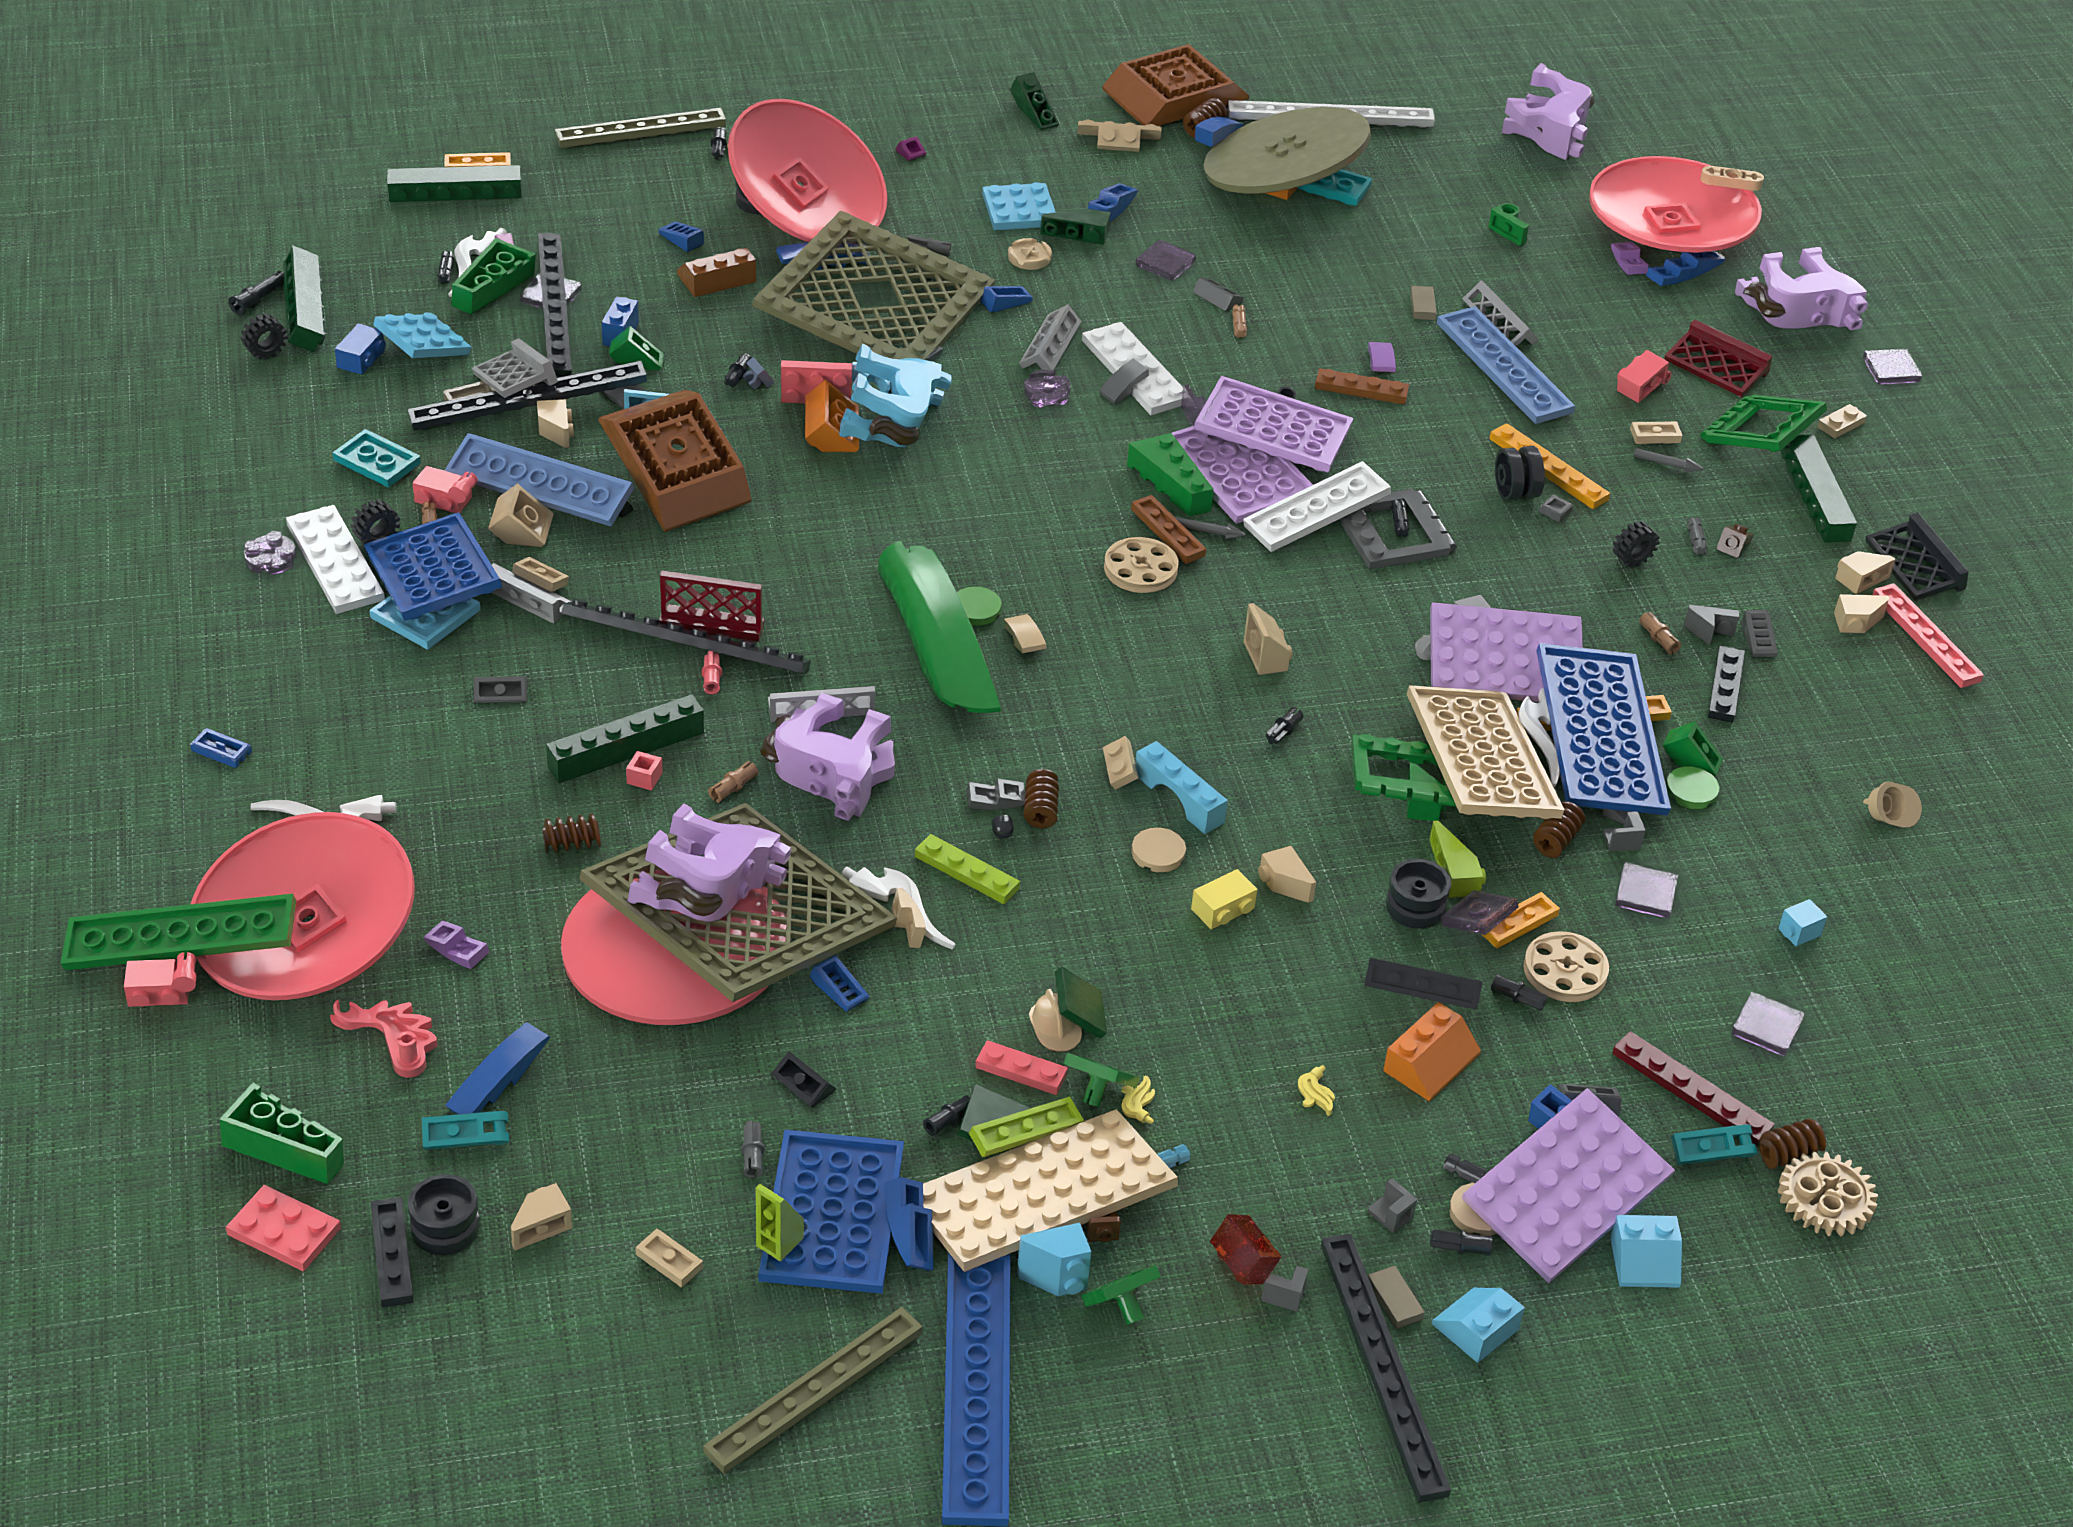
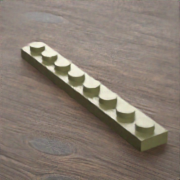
[555,108,726,148]
[703,1307,922,1474]

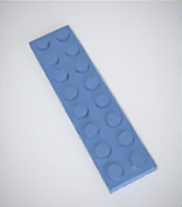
[1437,306,1575,424]
[444,433,634,526]

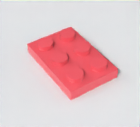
[781,360,852,403]
[226,1185,341,1272]

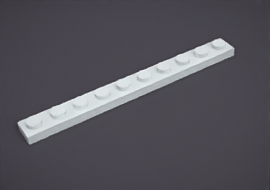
[1228,100,1435,127]

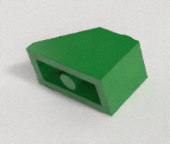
[609,326,664,370]
[1663,721,1723,776]
[1407,763,1446,821]

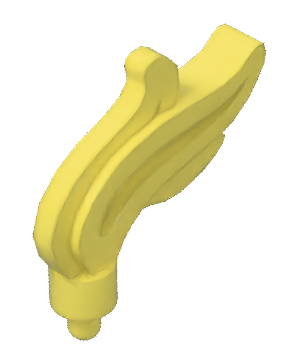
[1298,1065,1335,1116]
[1122,1076,1155,1124]

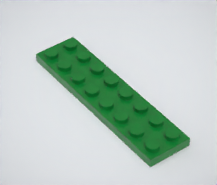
[60,893,296,970]

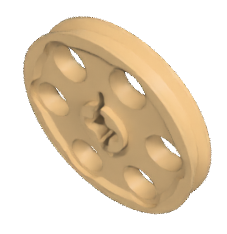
[1104,537,1178,593]
[1523,932,1609,1002]

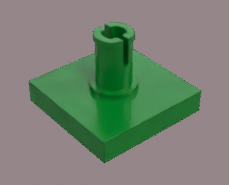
[1063,1053,1140,1107]
[1081,1265,1161,1325]

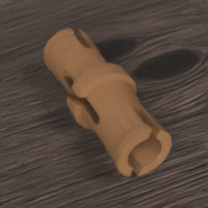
[1639,612,1681,655]
[708,761,758,803]

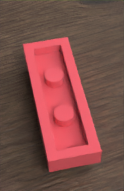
[976,1040,1068,1095]

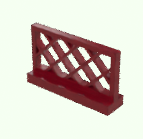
[1664,319,1772,397]
[659,571,765,642]

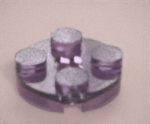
[1024,370,1071,407]
[244,531,296,574]

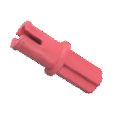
[702,651,722,694]

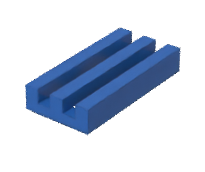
[190,728,252,768]

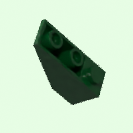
[1010,72,1059,130]
[1040,209,1110,245]

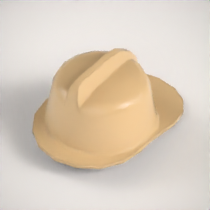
[1863,782,1922,827]
[1029,989,1082,1052]

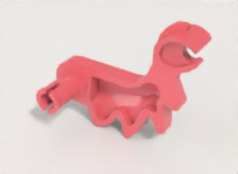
[330,1000,437,1078]

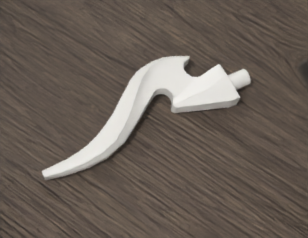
[449,228,507,297]
[1518,688,1560,788]
[251,795,396,821]
[842,867,956,950]

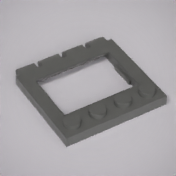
[1338,489,1457,569]

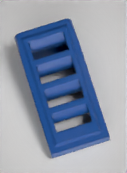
[658,221,704,252]
[981,286,1033,312]
[810,955,870,1012]

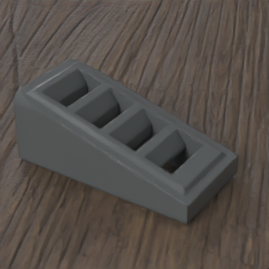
[1741,610,1778,657]

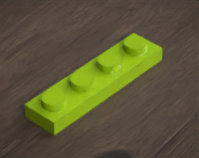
[914,834,1020,904]
[969,1097,1084,1157]

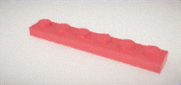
[1873,583,1984,688]

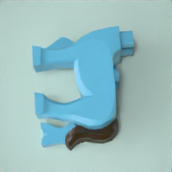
[839,343,952,447]

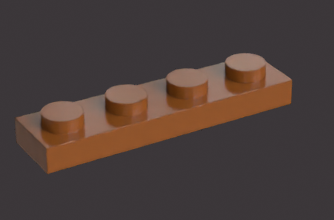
[1315,368,1409,405]
[1131,495,1207,564]

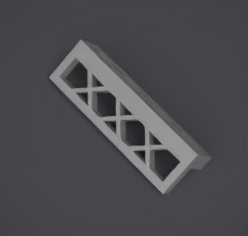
[1462,280,1539,347]
[1019,304,1081,374]
[492,563,572,624]
[768,686,875,722]

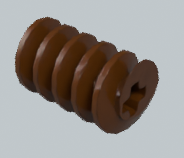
[1183,98,1227,138]
[1023,769,1059,828]
[1533,802,1586,858]
[543,813,601,853]
[1759,1118,1826,1169]

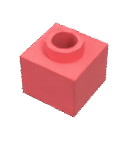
[626,751,663,791]

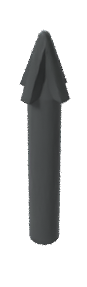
[1634,448,1703,472]
[1175,517,1245,539]

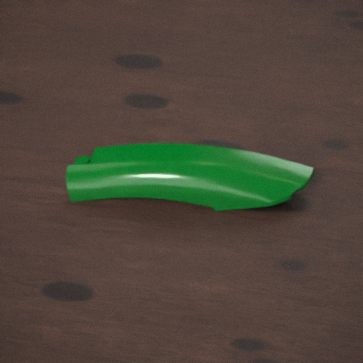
[878,541,1001,713]

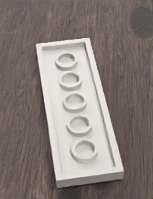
[1082,322,1191,415]
[1243,461,1391,552]
[286,505,385,614]

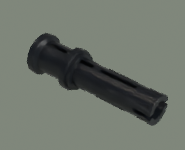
[228,270,284,315]

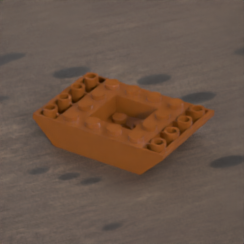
[1102,44,1249,126]
[598,390,752,532]

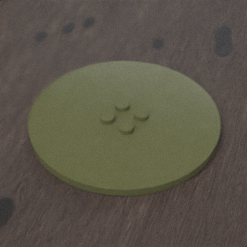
[1204,107,1371,194]

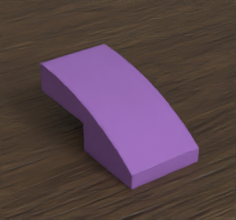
[1611,242,1648,275]
[1368,342,1396,372]
[424,920,489,969]

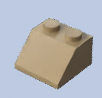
[488,483,554,547]
[1243,603,1293,675]

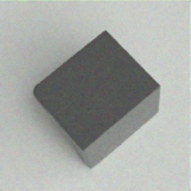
[1603,812,1646,852]
[1368,1179,1418,1233]
[1262,1266,1309,1311]

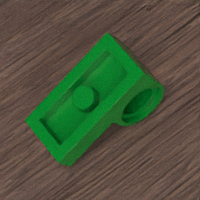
[1488,203,1529,246]

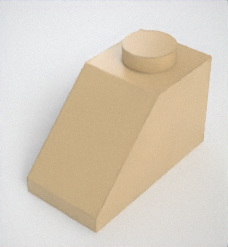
[1835,551,1895,594]
[1834,594,1889,633]
[1258,846,1316,903]
[511,1183,572,1250]

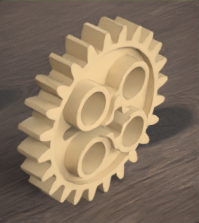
[1778,1152,1878,1236]

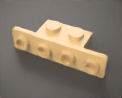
[1077,120,1162,152]

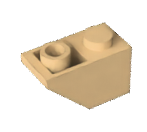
[537,399,574,448]

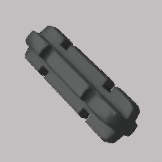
[1687,518,1708,555]

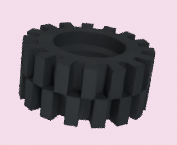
[241,314,288,360]
[351,500,400,544]
[1612,521,1660,568]

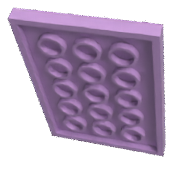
[1194,376,1353,472]
[1172,426,1313,524]
[1430,602,1583,702]
[1462,1088,1675,1283]

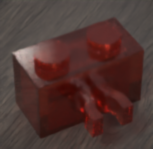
[1210,1214,1282,1285]

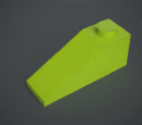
[1430,821,1486,898]
[756,1184,804,1261]

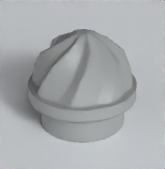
[1415,634,1431,660]

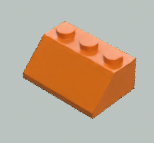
[805,379,859,452]
[1383,1002,1481,1102]

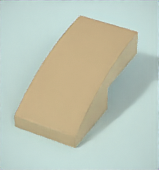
[1004,614,1046,653]
[891,888,926,948]

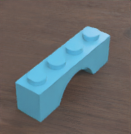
[1135,741,1228,834]

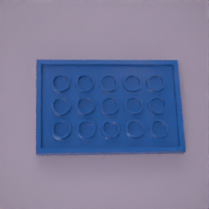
[364,512,502,621]
[759,1130,904,1294]

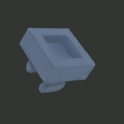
[743,357,774,389]

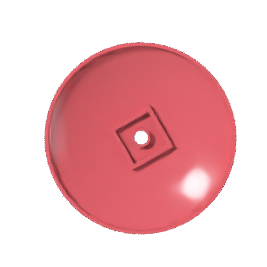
[728,99,887,244]
[1589,156,1762,252]
[191,812,415,1000]
[561,870,786,1025]

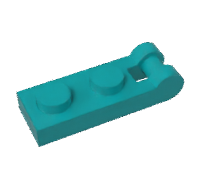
[422,1111,509,1150]
[1671,1124,1758,1165]

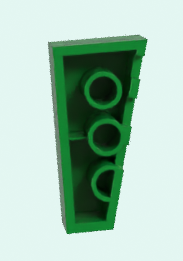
[451,238,536,314]
[1127,433,1214,517]
[219,1082,344,1184]

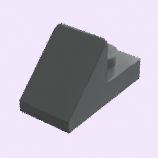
[1684,605,1739,645]

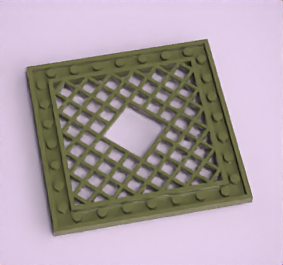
[752,210,995,360]
[580,803,897,1002]

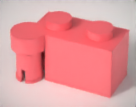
[1617,350,1672,403]
[413,466,478,513]
[124,952,197,1007]

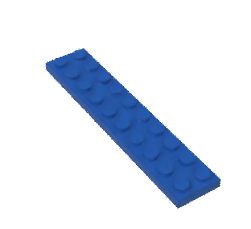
[942,1252,1010,1527]

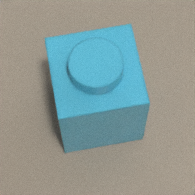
[1778,899,1827,946]

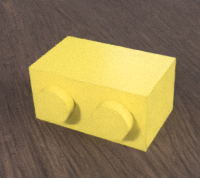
[1191,869,1258,929]

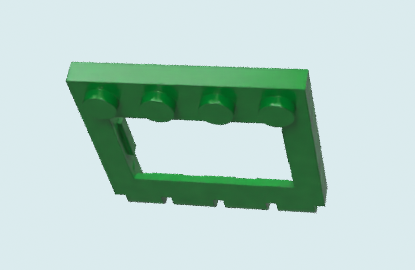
[1700,395,1827,452]
[1351,734,1456,807]

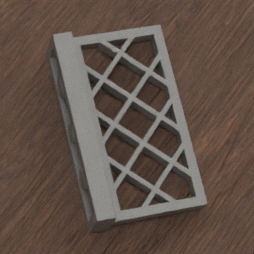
[472,338,558,398]

